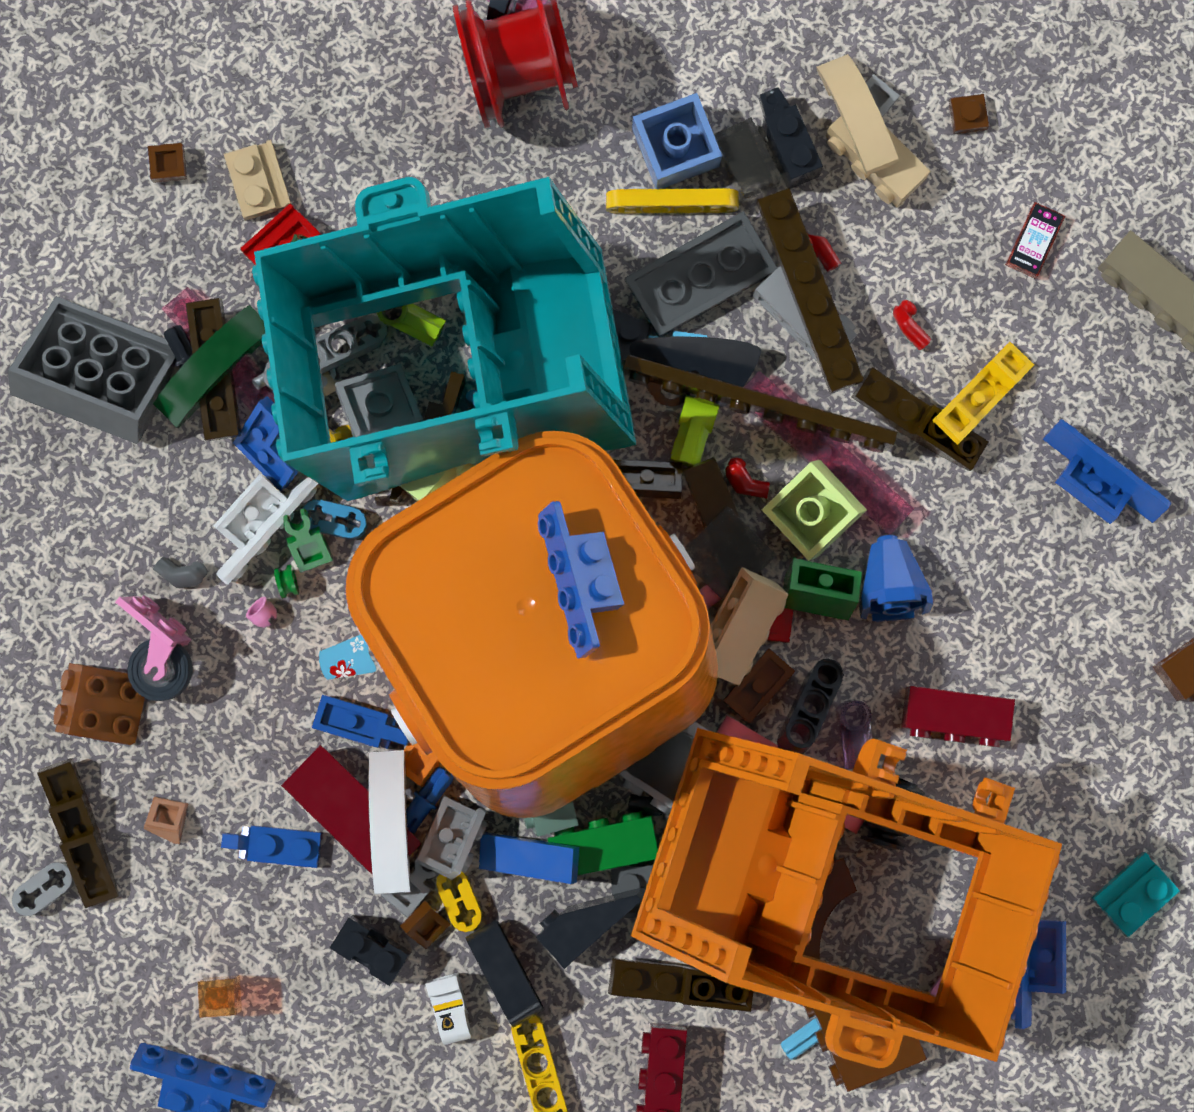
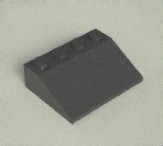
[8,296,177,444]

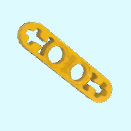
[606,188,739,214]
[511,1015,568,1112]

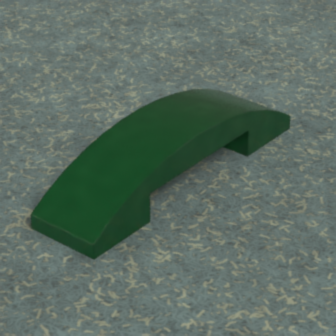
[153,305,265,429]

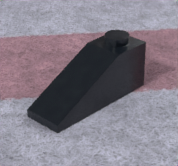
[536,887,645,969]

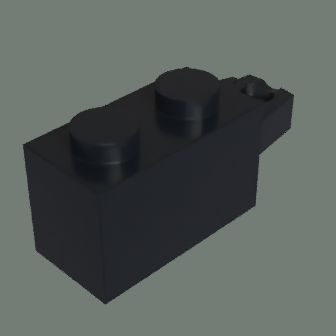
[759,87,823,189]

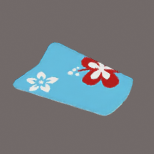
[319,635,376,680]

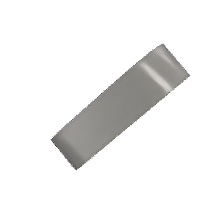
[12,862,74,916]

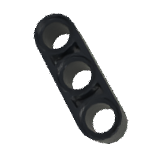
[777,658,844,754]
[465,919,545,1028]

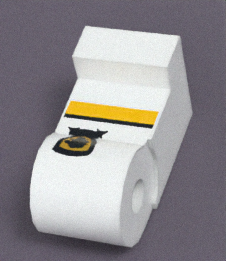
[425,973,472,1045]

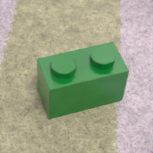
[783,558,862,621]

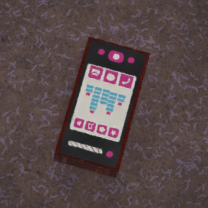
[1005,202,1066,279]

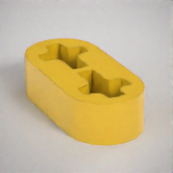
[436,872,482,932]

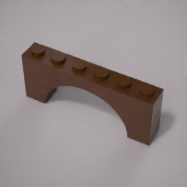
[803,858,927,1092]

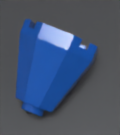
[859,535,933,622]

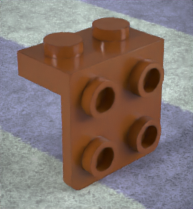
[53,663,145,745]

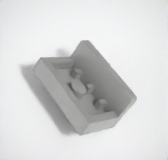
[414,796,487,879]

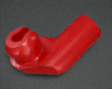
[893,300,931,350]

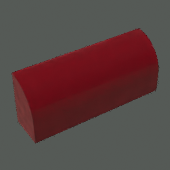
[281,745,422,875]

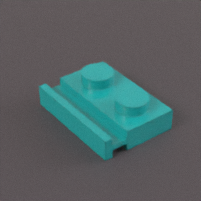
[1092,852,1180,937]

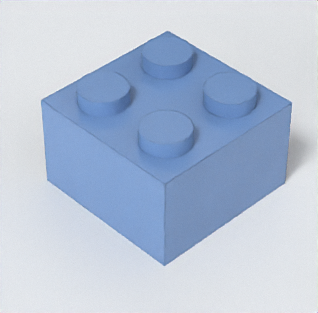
[632,93,722,189]

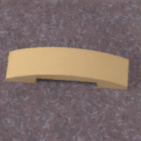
[816,54,899,175]

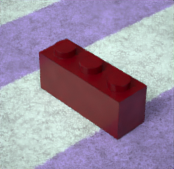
[901,686,1015,748]

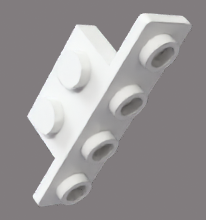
[213,474,318,585]

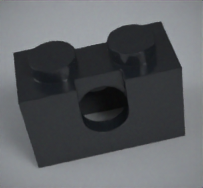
[330,915,412,986]

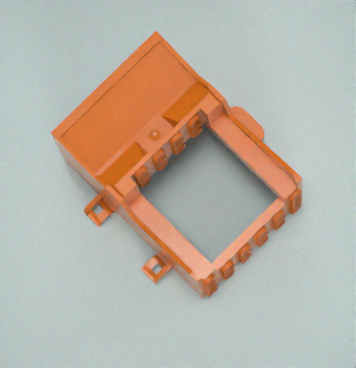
[631,728,1062,1068]

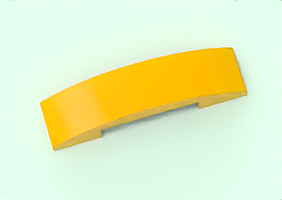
[932,342,1035,445]

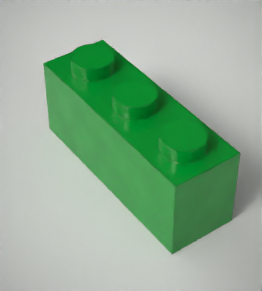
[547,811,658,875]

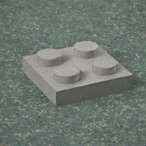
[335,364,423,437]

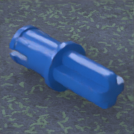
[406,767,454,834]

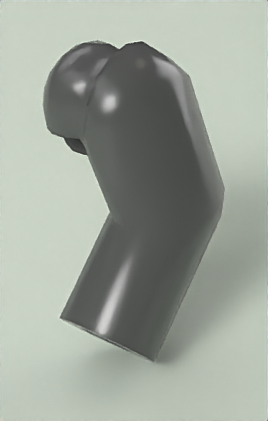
[153,557,207,589]

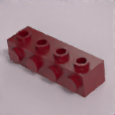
[636,1023,687,1112]

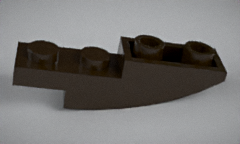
[851,367,989,471]
[608,958,754,1012]

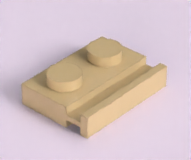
[224,140,291,221]

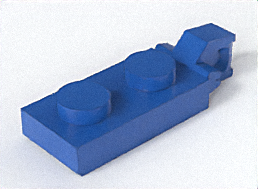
[312,695,409,749]
[221,825,322,868]

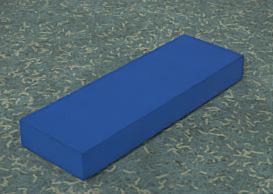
[479,833,579,884]

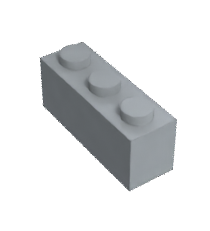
[753,266,857,363]

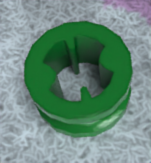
[274,564,299,599]

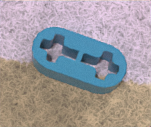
[302,500,367,539]

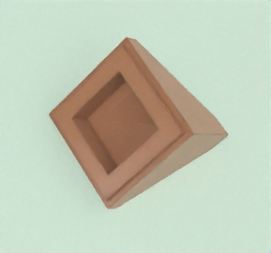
[144,797,188,845]

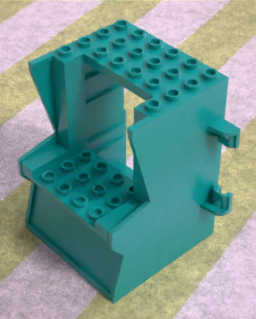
[252,177,636,501]

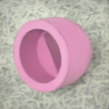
[246,597,277,628]

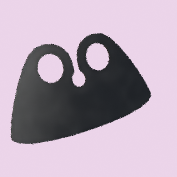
[629,336,761,407]

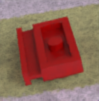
[240,203,321,265]

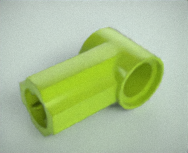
[377,303,446,347]
[670,395,720,467]

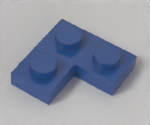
[233,396,298,491]

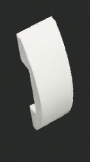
[369,750,411,895]

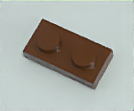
[722,648,795,724]

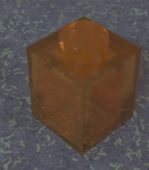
[198,975,242,1018]

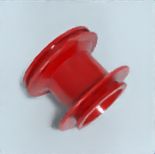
[452,0,578,129]

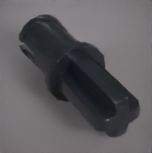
[164,325,193,368]

